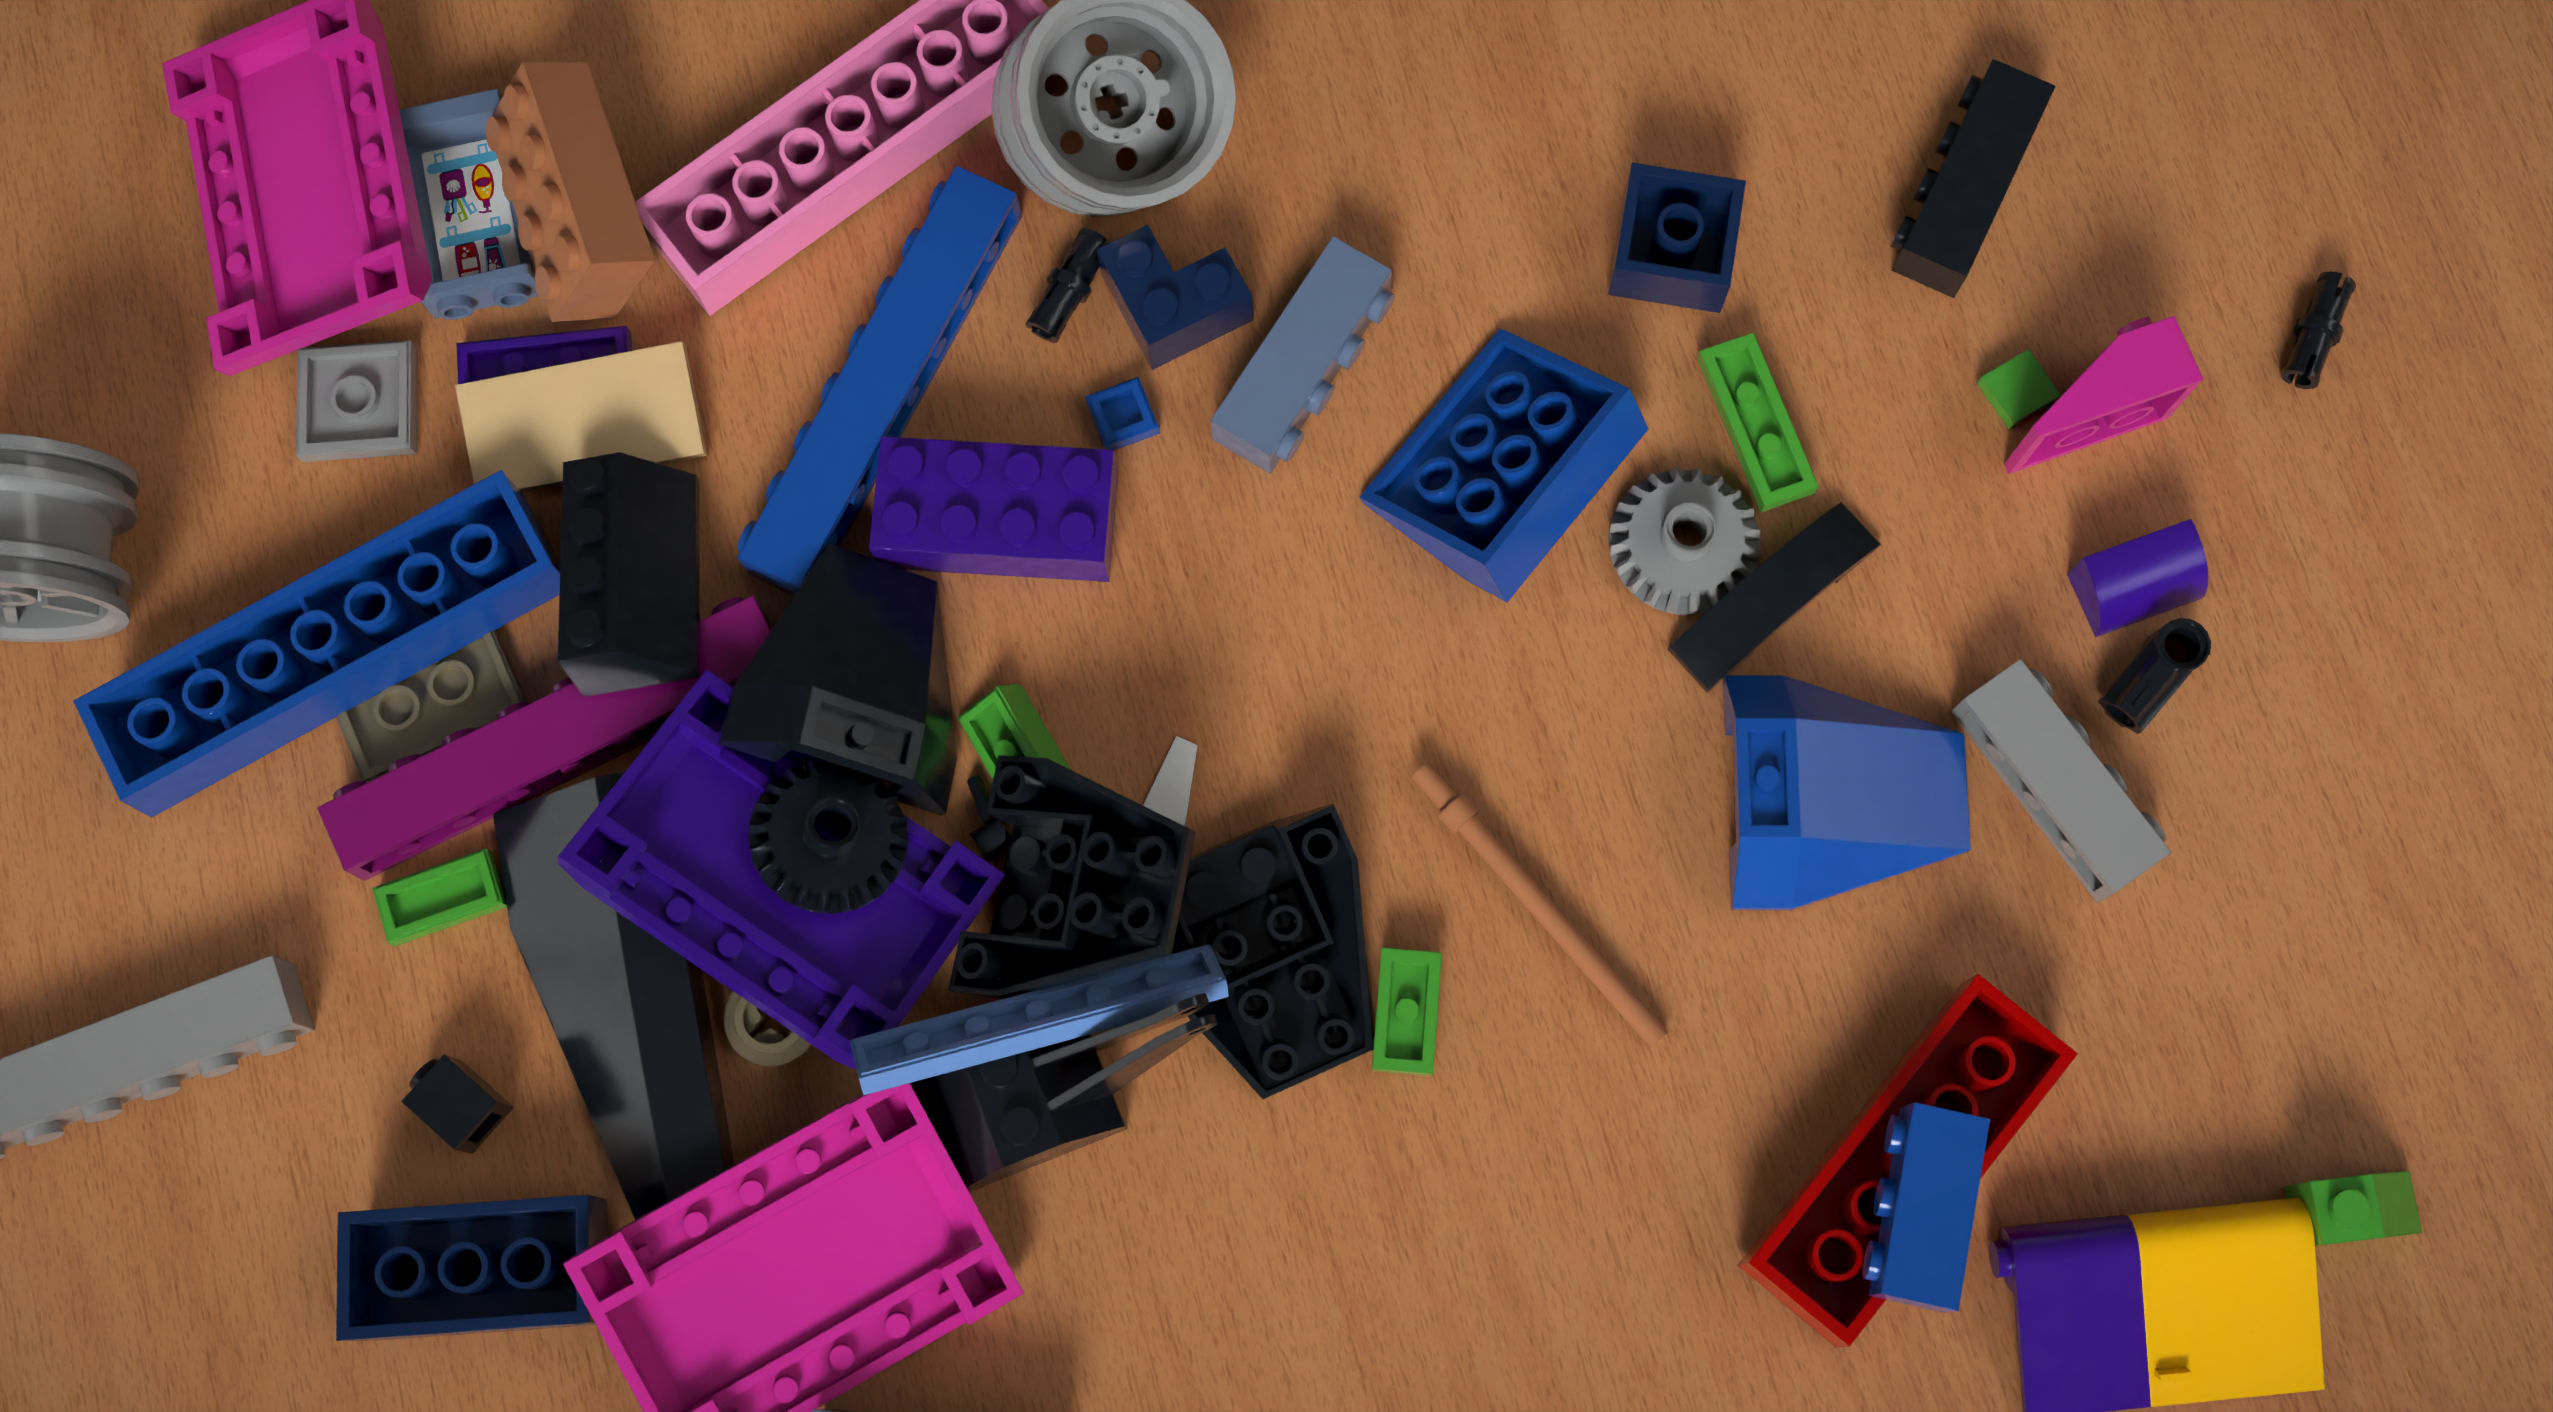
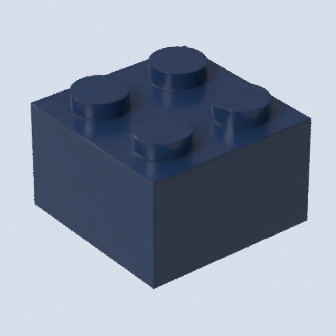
[1608,163,1746,313]

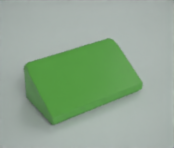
[957,684,1071,779]

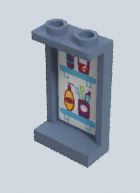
[400,89,538,320]

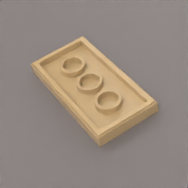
[455,341,708,492]

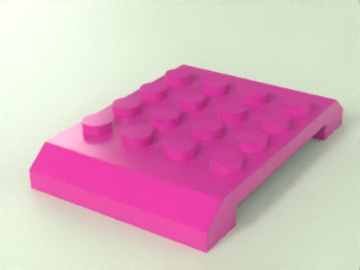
[162,0,432,376]
[563,1083,1024,1412]

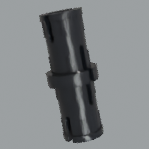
[1025,228,1110,343]
[2281,271,2356,389]

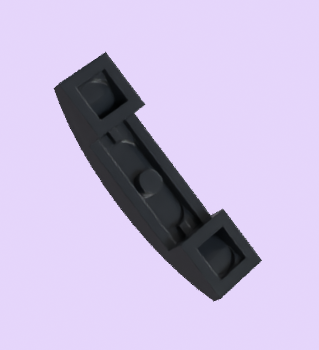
[1668,502,1881,693]

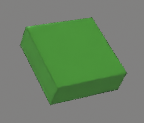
[1977,349,2061,430]

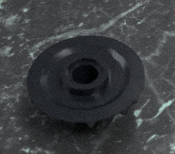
[748,760,909,914]

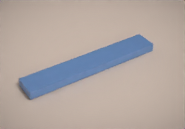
[849,945,1229,1096]

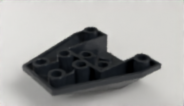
[718,543,957,816]
[948,755,1195,999]
[1172,804,1373,1099]

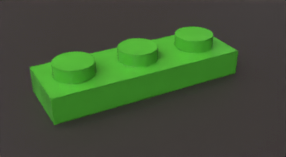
[1697,333,1819,512]

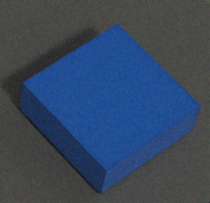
[1085,377,1160,451]

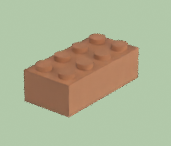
[486,61,655,322]

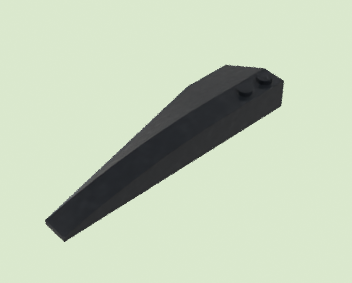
[493,771,734,1220]

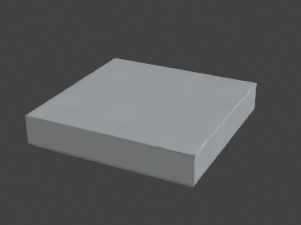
[296,340,417,462]

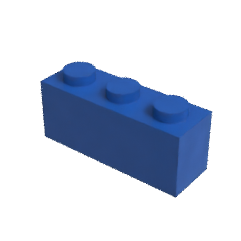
[1862,1102,1990,1313]

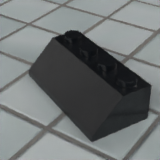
[558,452,700,697]

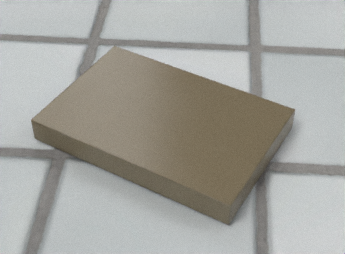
[336,630,527,783]

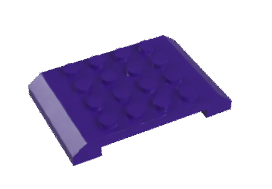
[557,670,1005,1070]

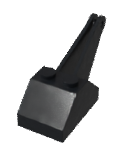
[911,993,1218,1192]

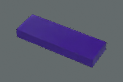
[456,326,632,384]

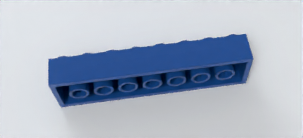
[73,470,560,818]

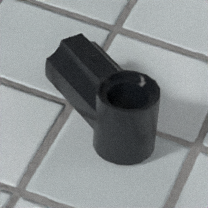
[2098,618,2211,734]

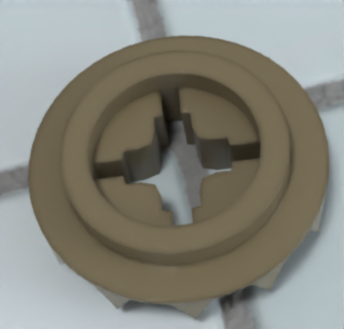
[724,991,811,1067]

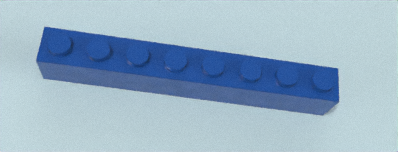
[737,166,1022,595]

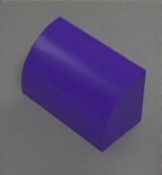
[2067,519,2208,638]

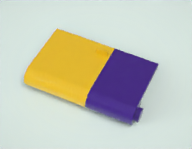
[1989,1197,2325,1412]

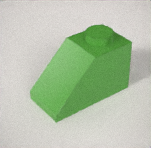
[2284,1171,2422,1246]

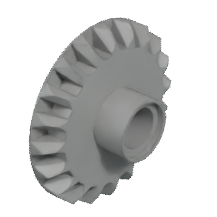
[1608,467,1761,615]

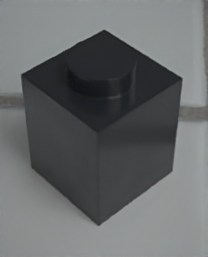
[401,1054,514,1154]

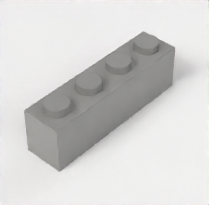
[1951,659,2172,903]

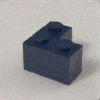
[1097,225,1253,370]

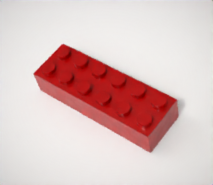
[1737,974,2078,1347]

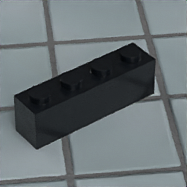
[1891,59,2056,298]

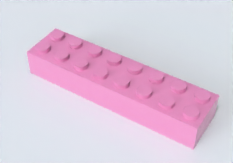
[635,0,1049,316]

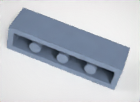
[1210,236,1395,474]

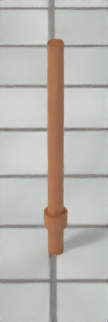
[1411,762,1668,1048]

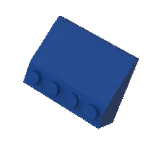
[1359,328,1649,602]

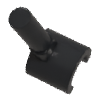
[967,775,1011,861]

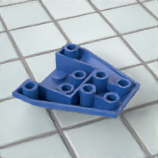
[1723,675,1971,910]

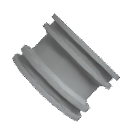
[991,0,1236,217]
[0,433,140,643]

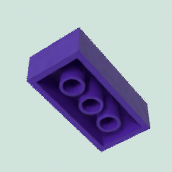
[869,436,1118,582]

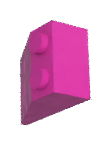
[2004,316,2203,474]

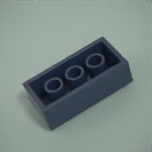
[336,1195,607,1342]

